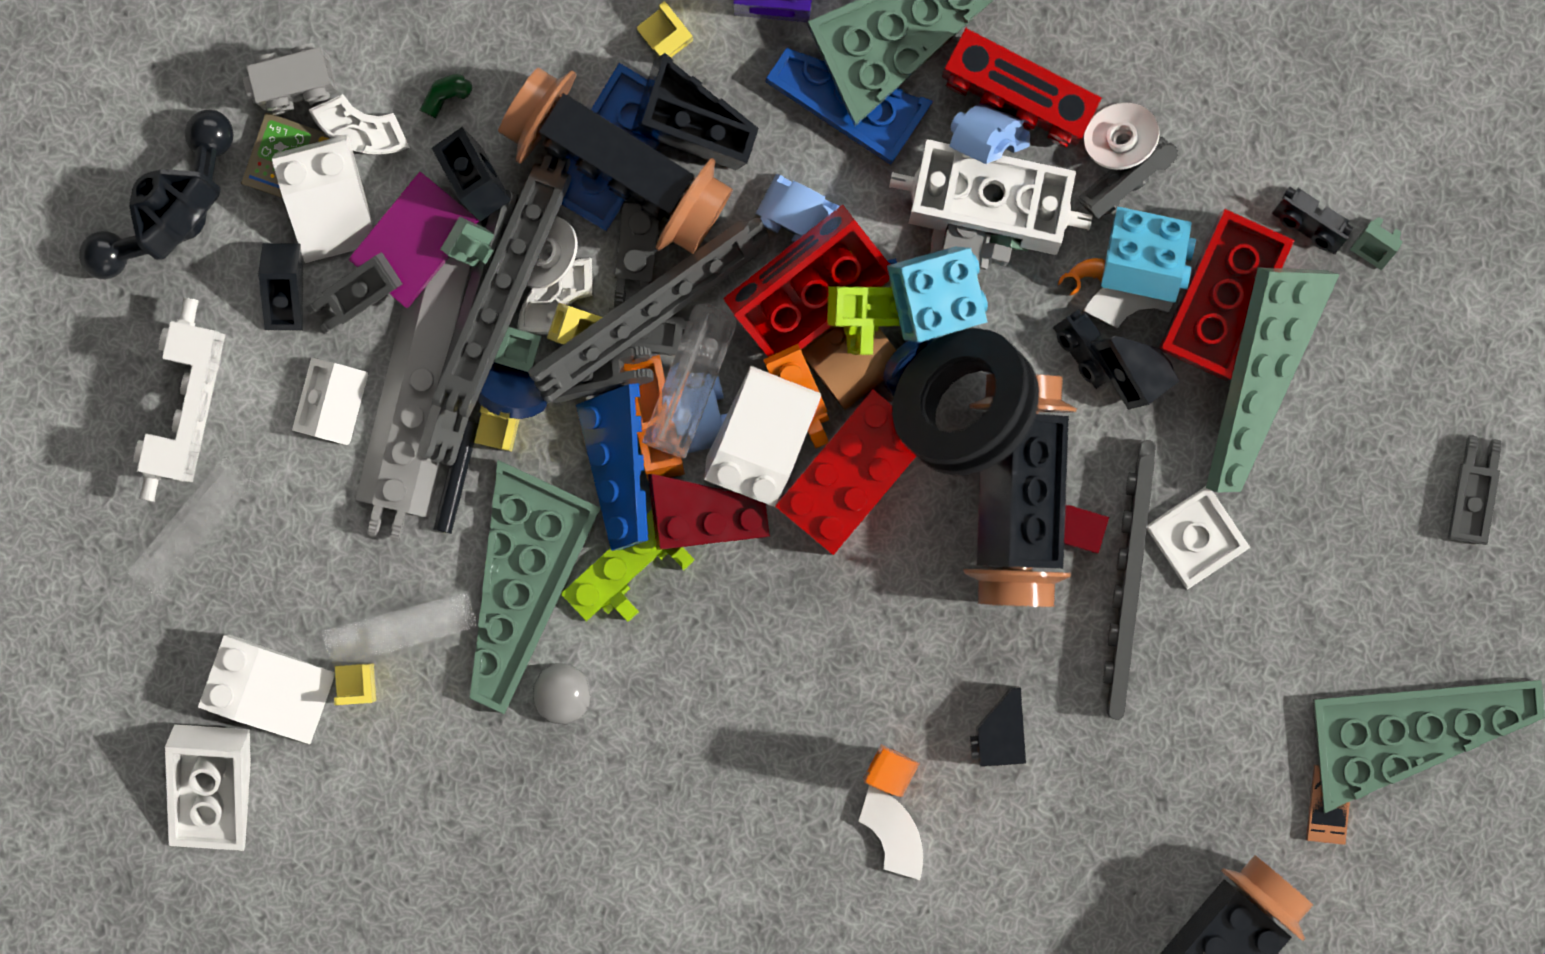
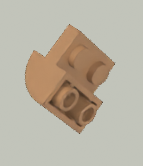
[801,326,896,410]

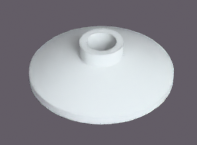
[1084,103,1160,170]
[527,216,577,289]

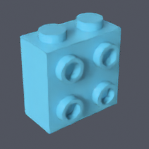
[1101,206,1196,303]
[887,246,988,342]

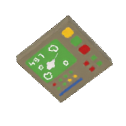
[241,112,331,198]

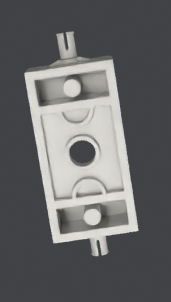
[889,139,1093,255]
[134,297,225,502]

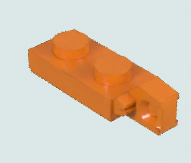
[763,344,829,449]

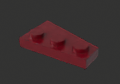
[648,474,770,550]

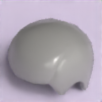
[533,663,590,725]

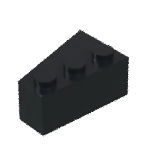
[631,53,759,170]

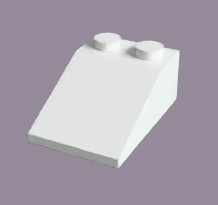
[272,134,374,263]
[704,366,821,507]
[198,634,335,744]
[165,724,251,851]

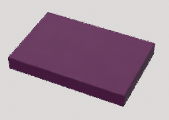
[348,171,479,308]

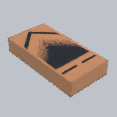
[1306,765,1350,845]

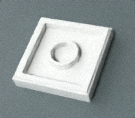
[1147,486,1250,590]

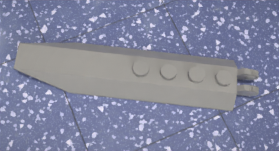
[355,221,482,542]

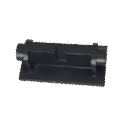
[1271,186,1353,254]
[1052,309,1113,389]

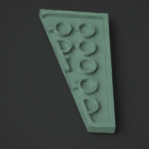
[807,0,994,127]
[1206,268,1340,493]
[470,460,601,714]
[1313,680,1545,813]

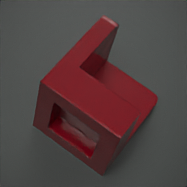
[1064,505,1109,554]

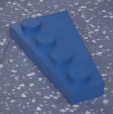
[765,48,933,165]
[576,383,648,551]

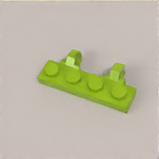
[827,287,900,355]
[561,510,695,622]

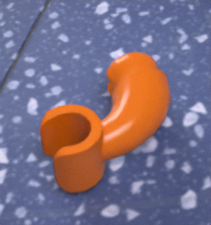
[1057,258,1106,296]

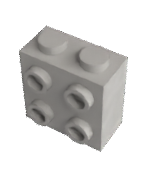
[243,43,338,115]

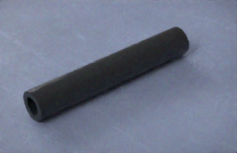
[433,421,479,534]

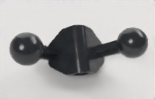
[79,110,234,280]

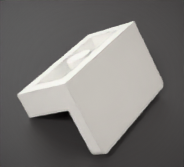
[292,357,368,445]

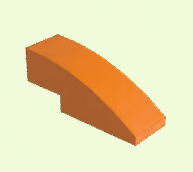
[624,355,685,482]
[863,744,920,797]

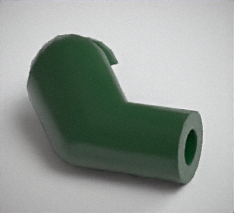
[419,74,472,119]

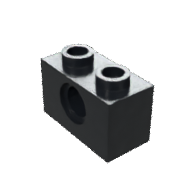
[431,127,511,221]

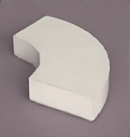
[308,94,410,155]
[517,258,593,335]
[1083,288,1181,329]
[858,785,923,880]

